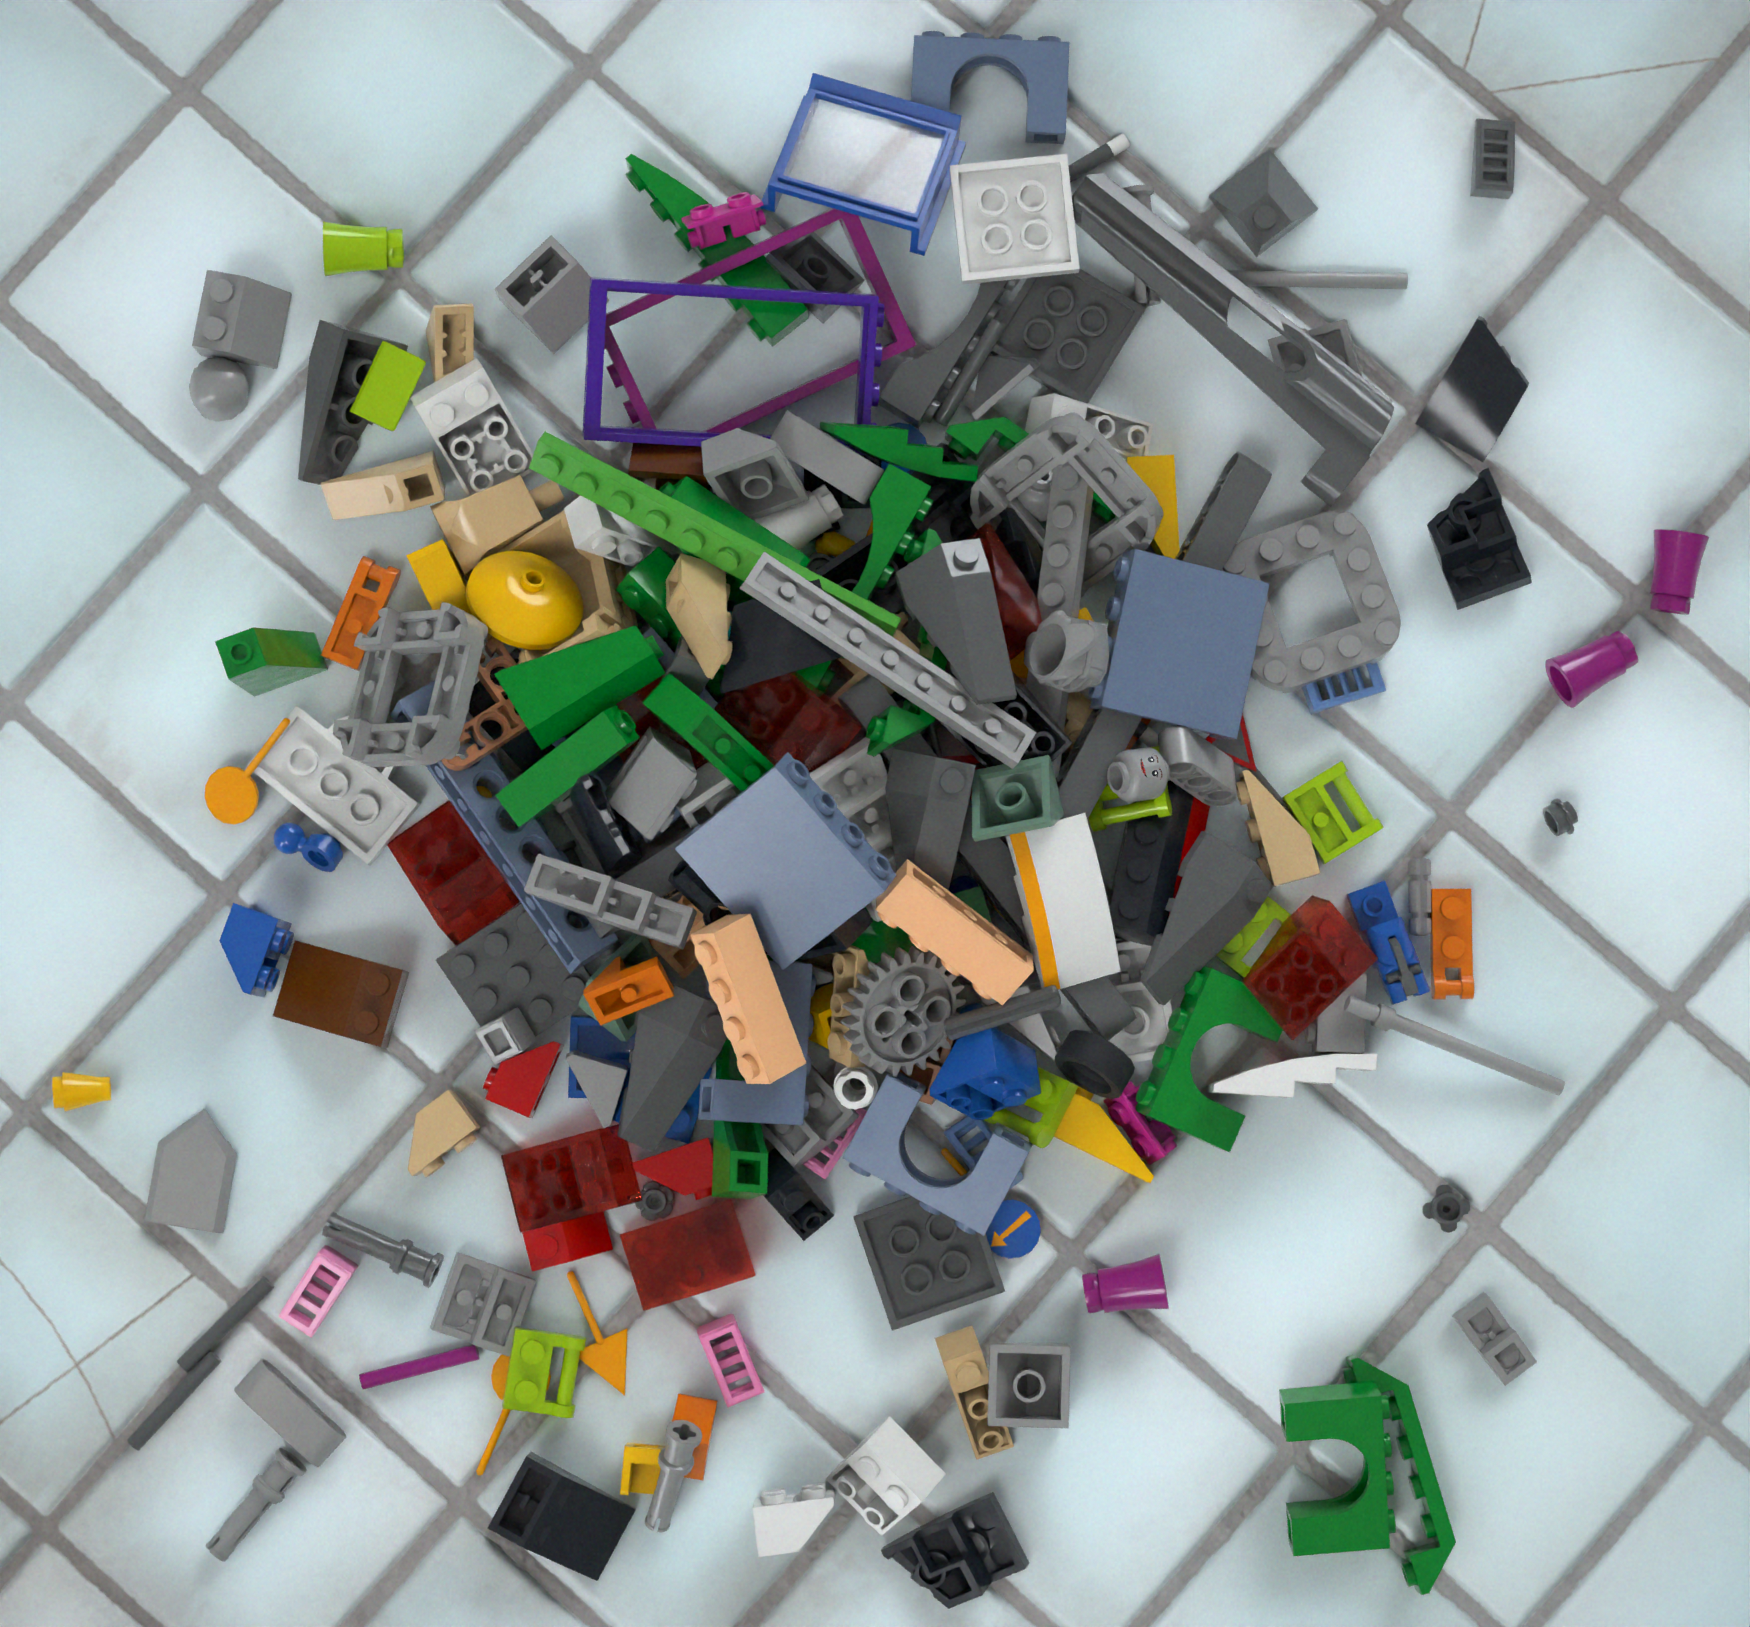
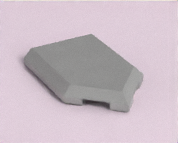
[144,1109,237,1233]

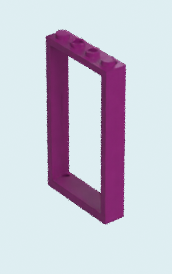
[604,208,917,432]

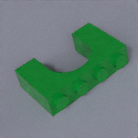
[1135,966,1293,1152]
[1279,1381,1396,1556]

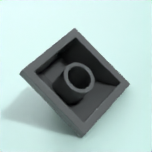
[1208,149,1318,257]

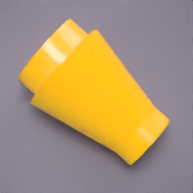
[52,1072,111,1112]

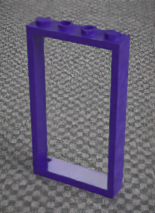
[582,277,885,455]

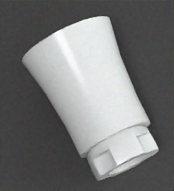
[754,484,844,550]
[834,1062,888,1109]

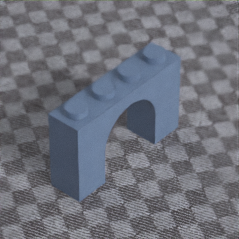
[910,31,1070,144]
[698,961,816,1125]
[843,1071,1033,1235]

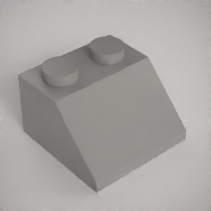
[192,270,292,369]
[701,428,809,520]
[987,1343,1071,1428]

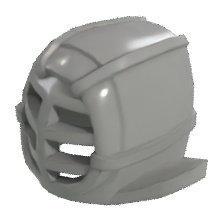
[1024,610,1109,693]

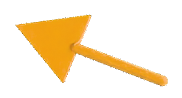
[567,1271,628,1396]

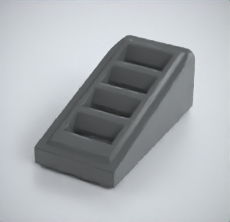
[1470,119,1515,199]

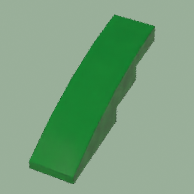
[819,422,978,482]

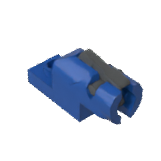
[1346,881,1430,1005]

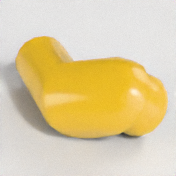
[815,531,856,557]

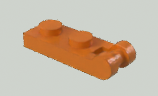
[321,556,401,672]
[1430,889,1474,1000]

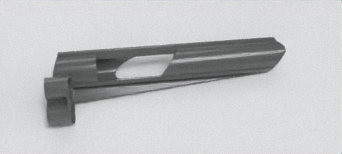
[1072,173,1394,507]

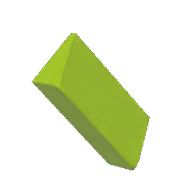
[350,341,426,431]

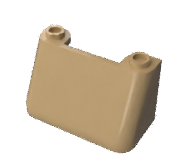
[498,511,639,664]

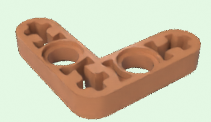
[441,633,528,771]

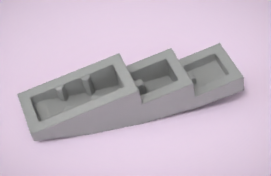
[524,854,697,949]

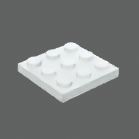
[949,154,1080,285]

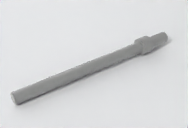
[1227,270,1408,289]
[1344,996,1565,1095]

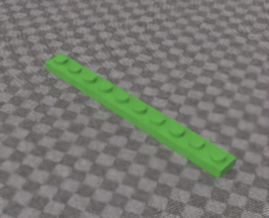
[529,431,902,637]

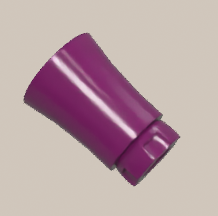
[1650,529,1709,615]
[1545,630,1638,708]
[1082,1254,1169,1313]

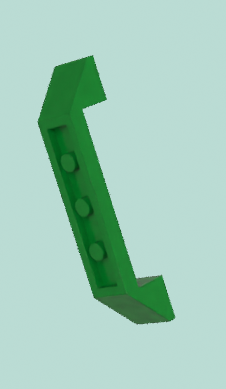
[945,417,1116,524]
[866,528,947,757]
[642,673,774,792]
[1342,1355,1456,1595]

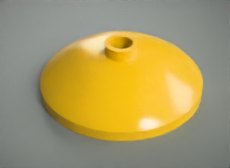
[466,551,583,650]

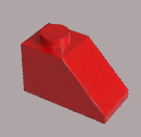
[483,1041,564,1118]
[632,1137,713,1200]
[522,1211,613,1272]

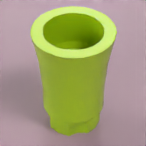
[323,221,404,277]

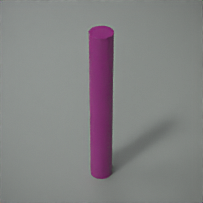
[359,1345,480,1390]

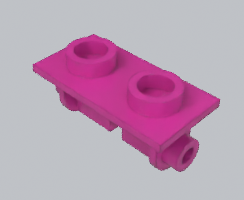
[681,192,766,249]
[1103,1081,1177,1165]

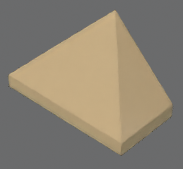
[425,303,474,382]

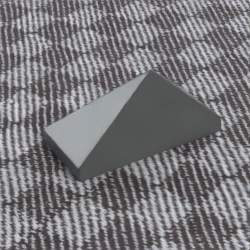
[971,355,1041,420]

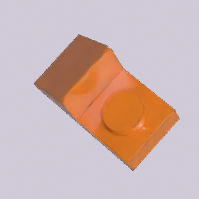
[583,956,674,1026]

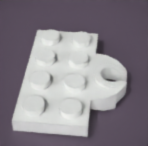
[247,705,420,866]

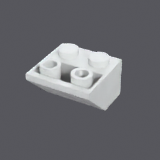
[826,1416,946,1536]
[752,1483,835,1557]

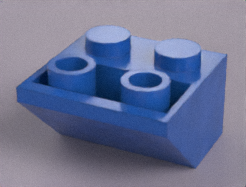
[219,903,294,998]
[929,1027,1041,1120]

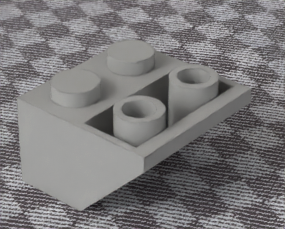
[495,235,609,354]
[605,726,697,841]

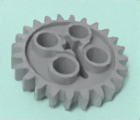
[841,946,966,1077]

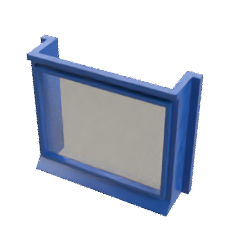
[760,73,966,256]

